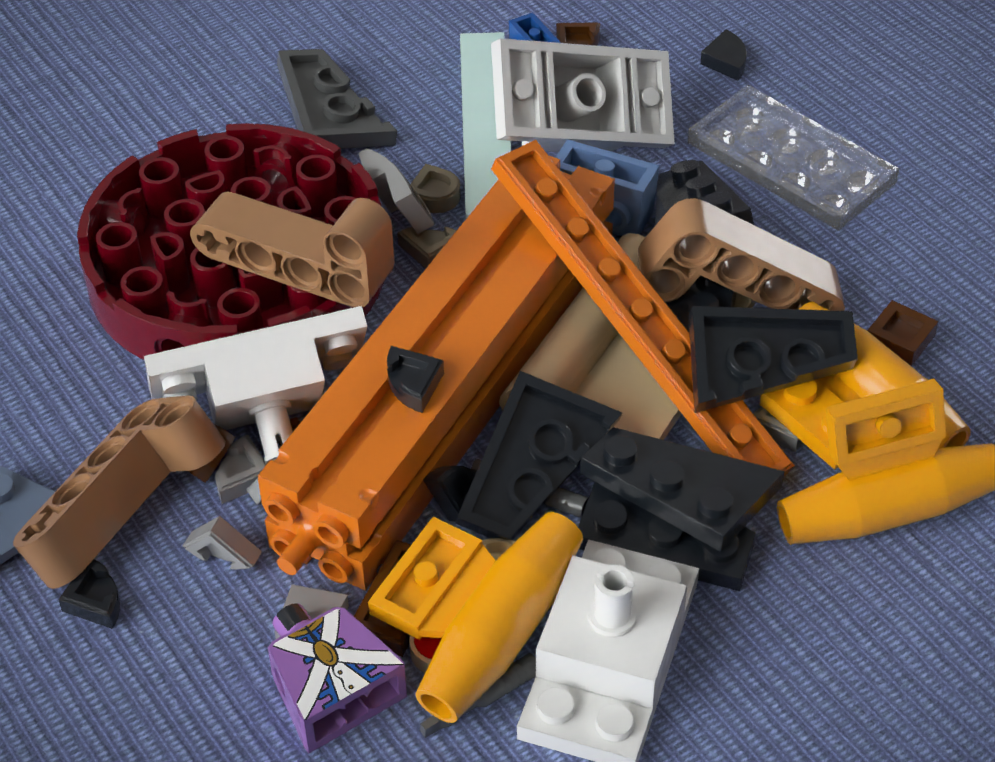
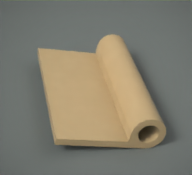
[499,233,756,440]

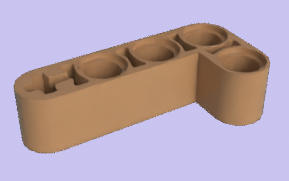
[190,192,395,307]
[638,198,845,311]
[13,395,226,589]

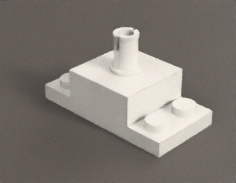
[491,38,675,152]
[144,306,367,464]
[517,540,699,762]

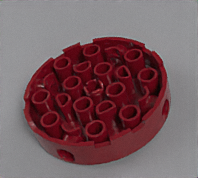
[77,123,384,360]

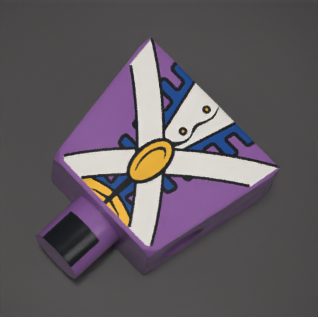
[268,603,407,753]

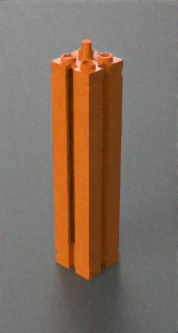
[257,156,615,591]

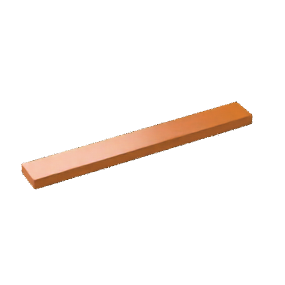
[491,140,795,476]

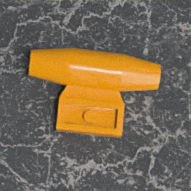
[759,302,971,470]
[777,379,995,545]
[368,512,583,723]

